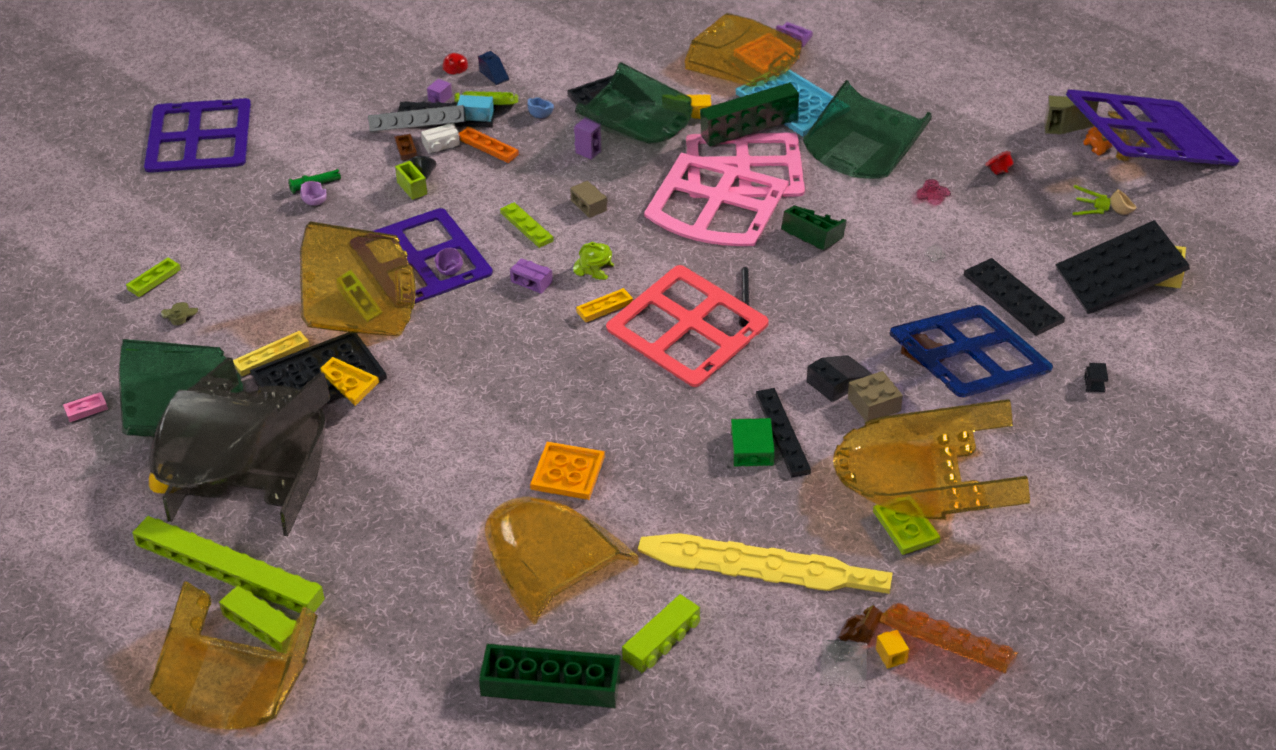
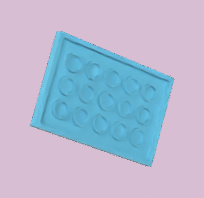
[736,65,850,137]

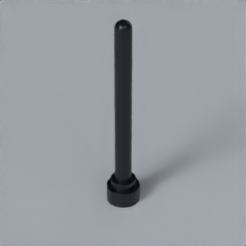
[739,267,750,327]

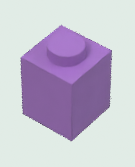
[427,79,452,103]

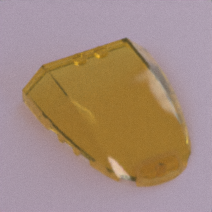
[485,496,638,625]

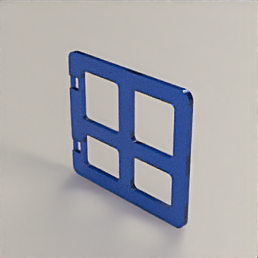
[889,305,1053,398]

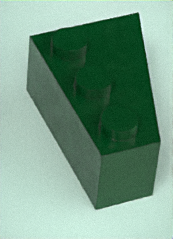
[781,205,847,250]

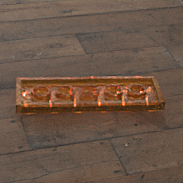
[879,603,1018,674]

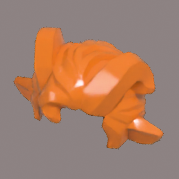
[1083,126,1120,155]

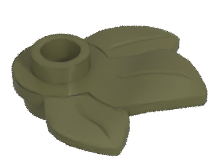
[161,302,198,325]

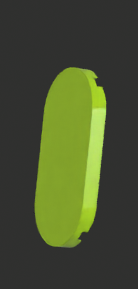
[454,91,518,105]

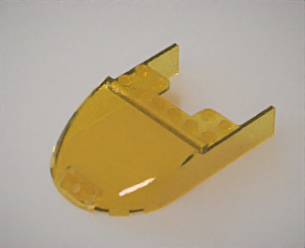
[833,399,1030,520]

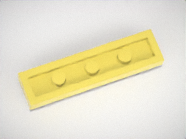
[232,331,309,376]

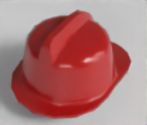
[985,151,1014,175]

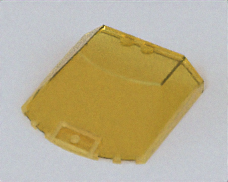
[685,13,802,87]
[300,221,416,336]

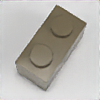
[570,180,608,218]

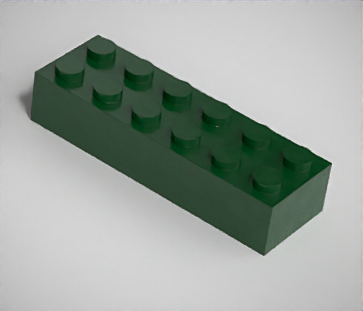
[700,82,799,147]
[479,644,621,708]

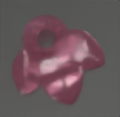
[917,179,951,205]

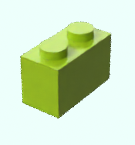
[395,161,427,200]

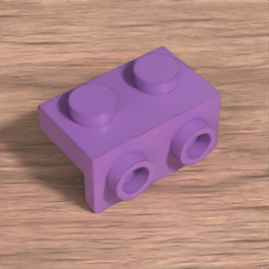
[776,22,813,47]

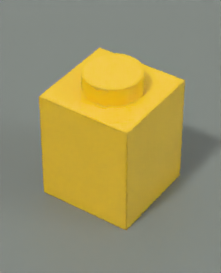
[875,630,909,669]

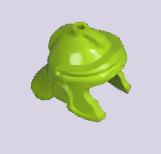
[573,242,614,280]

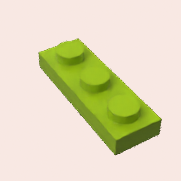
[126,257,181,297]

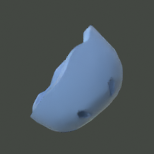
[528,97,554,118]

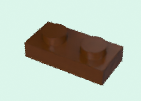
[394,134,417,161]

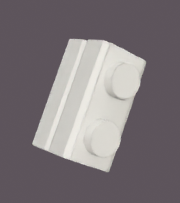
[421,123,460,154]

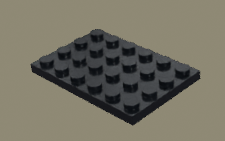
[1055,220,1190,314]
[250,330,387,421]

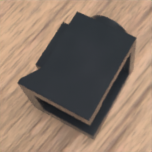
[1084,362,1108,392]

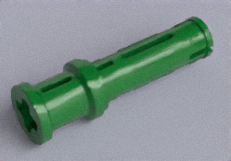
[288,169,341,194]

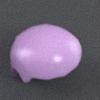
[300,181,327,206]

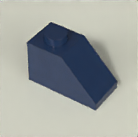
[478,51,509,85]

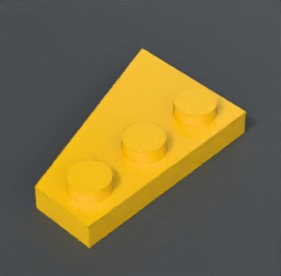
[320,357,379,406]

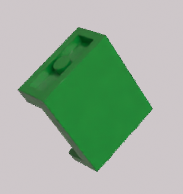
[731,418,774,467]

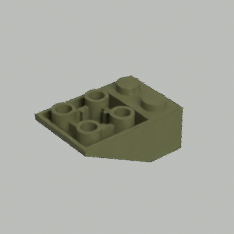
[1044,95,1099,134]

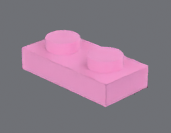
[63,392,108,422]

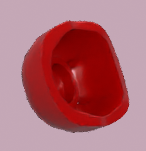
[442,53,468,74]

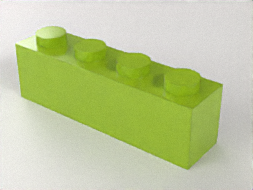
[219,586,303,656]
[622,594,700,673]

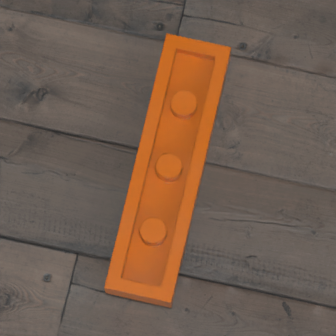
[459,127,519,163]

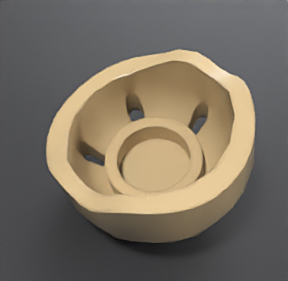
[1110,189,1136,215]

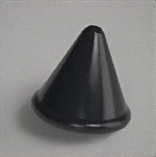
[409,156,437,180]

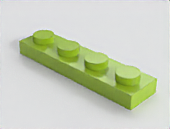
[500,202,554,248]

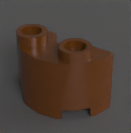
[838,605,883,646]

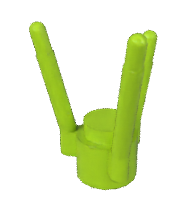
[1072,185,1110,215]

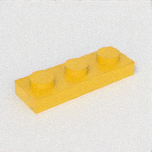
[576,288,633,323]

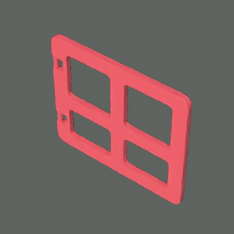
[606,265,769,387]

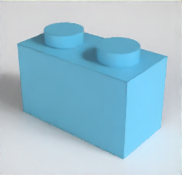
[457,95,494,122]

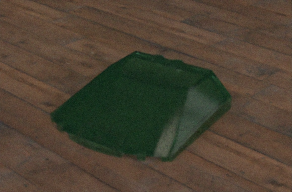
[575,62,693,144]
[803,80,932,179]
[118,339,244,438]

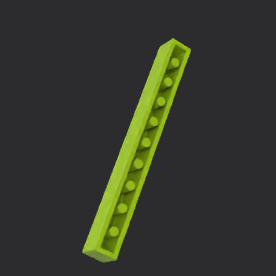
[132,516,325,617]

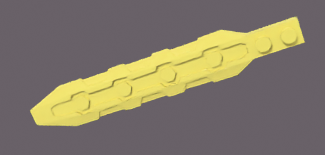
[638,533,892,594]

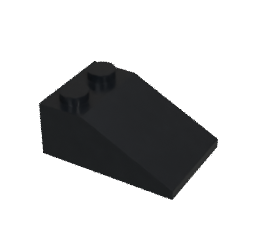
[806,355,872,403]

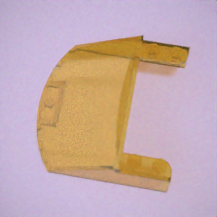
[149,581,318,730]

